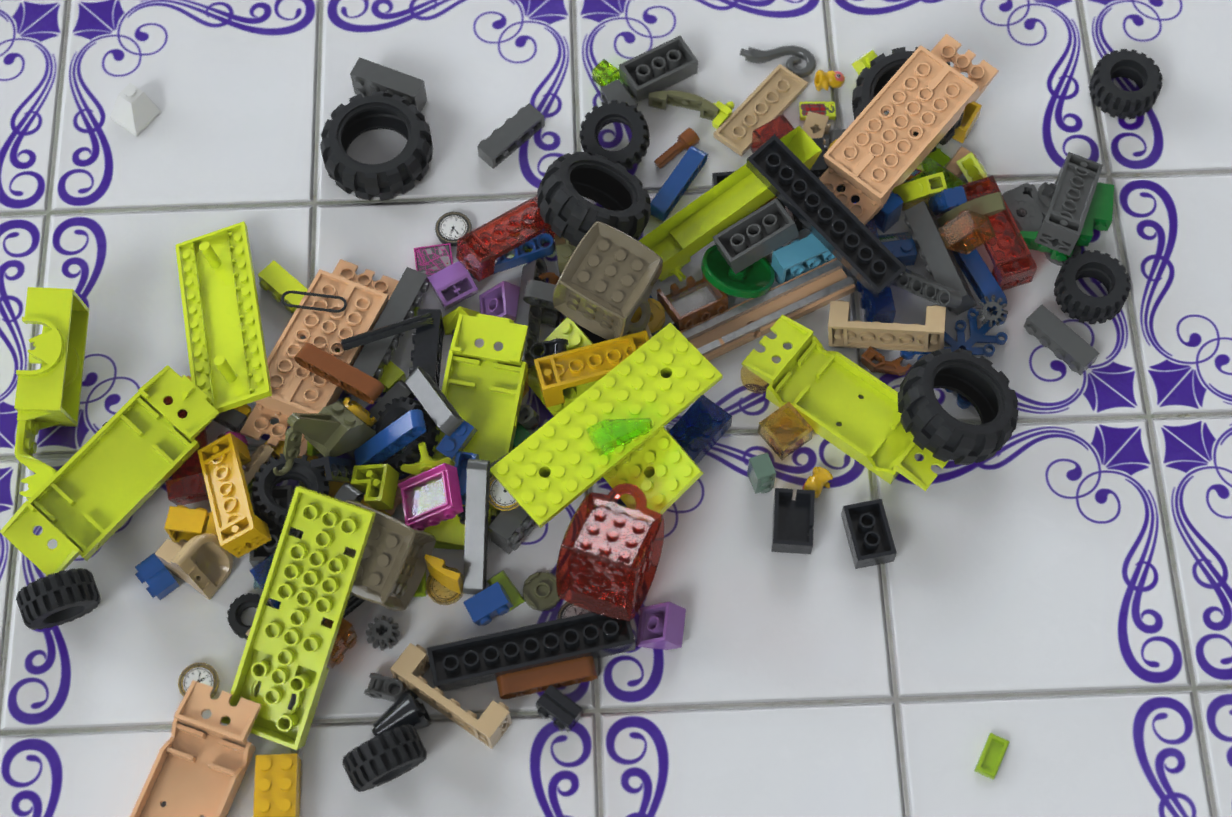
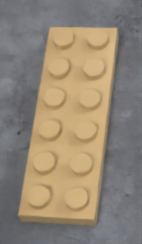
[713,64,808,156]

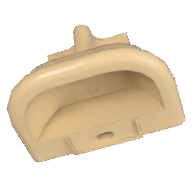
[155,533,233,600]

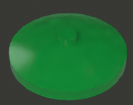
[701,245,775,298]

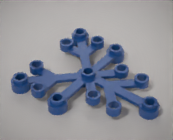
[900,308,1008,409]

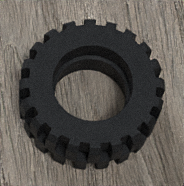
[1089,49,1163,119]
[580,100,650,170]
[1054,250,1131,324]
[16,568,101,630]
[342,724,427,792]

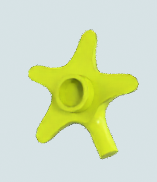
[400,442,451,493]

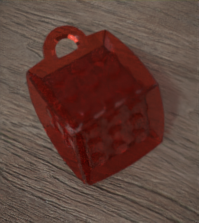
[556,483,664,621]

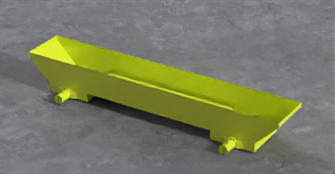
[639,126,822,282]

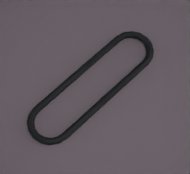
[281,291,347,313]

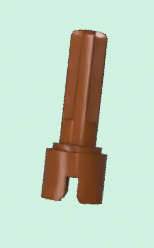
[654,128,700,169]

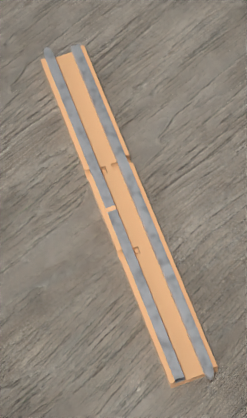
[680,258,856,361]

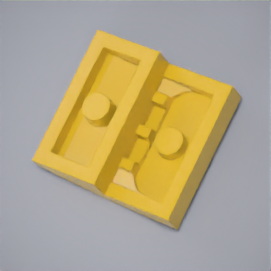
[424,554,463,594]

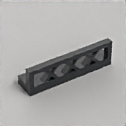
[310,456,356,483]

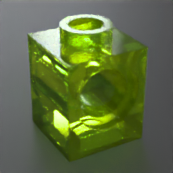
[592,59,620,87]

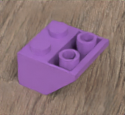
[427,260,478,310]

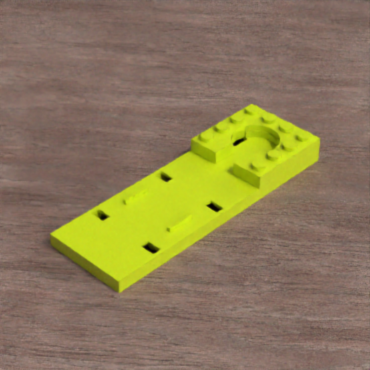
[221,486,376,750]

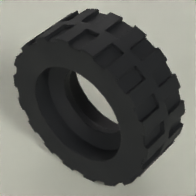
[227,593,270,640]

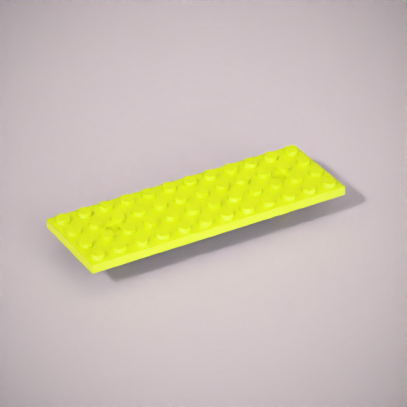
[175,221,272,413]
[527,317,704,529]
[490,322,723,528]

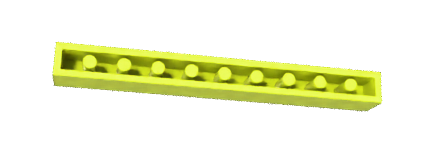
[258,260,406,393]

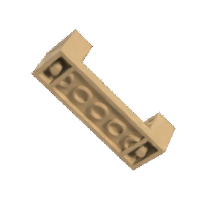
[828,300,946,352]
[390,643,512,749]

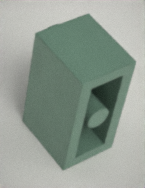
[747,452,776,494]

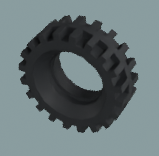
[374,397,440,474]
[252,454,329,532]

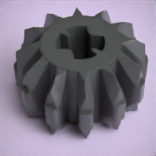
[976,295,1008,327]
[366,615,401,651]

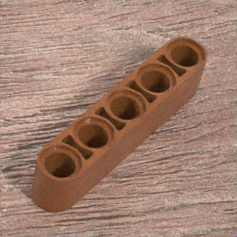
[294,342,385,404]
[496,656,598,699]

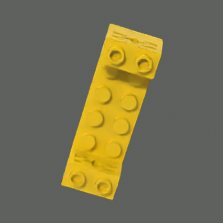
[534,330,649,408]
[198,433,271,558]

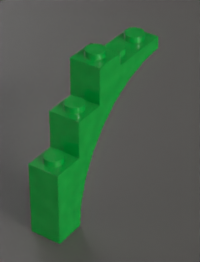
[1014,182,1114,262]

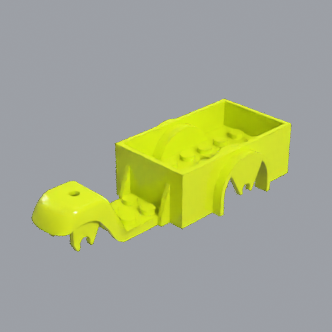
[14,287,90,500]

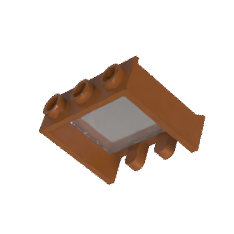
[657,273,728,332]

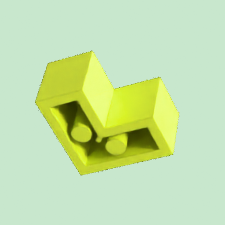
[351,464,399,510]

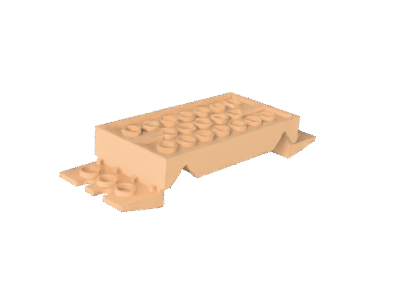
[819,34,999,225]
[240,259,399,458]
[130,680,262,817]

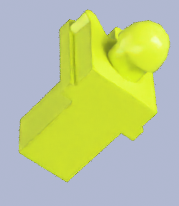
[712,101,734,129]

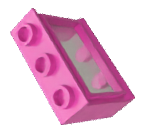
[398,463,463,531]

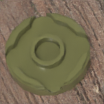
[523,572,562,611]

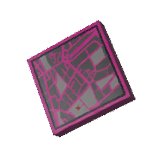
[414,243,453,282]

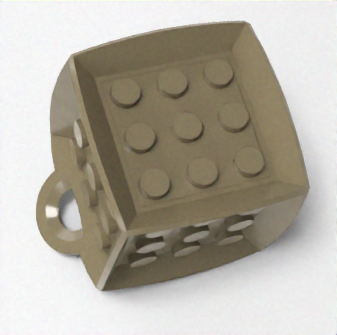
[552,221,663,340]
[344,500,436,611]

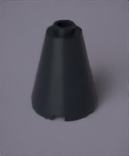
[372,689,432,736]

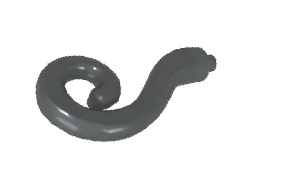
[740,45,816,78]

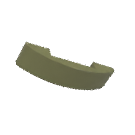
[648,90,719,120]
[937,192,1006,237]

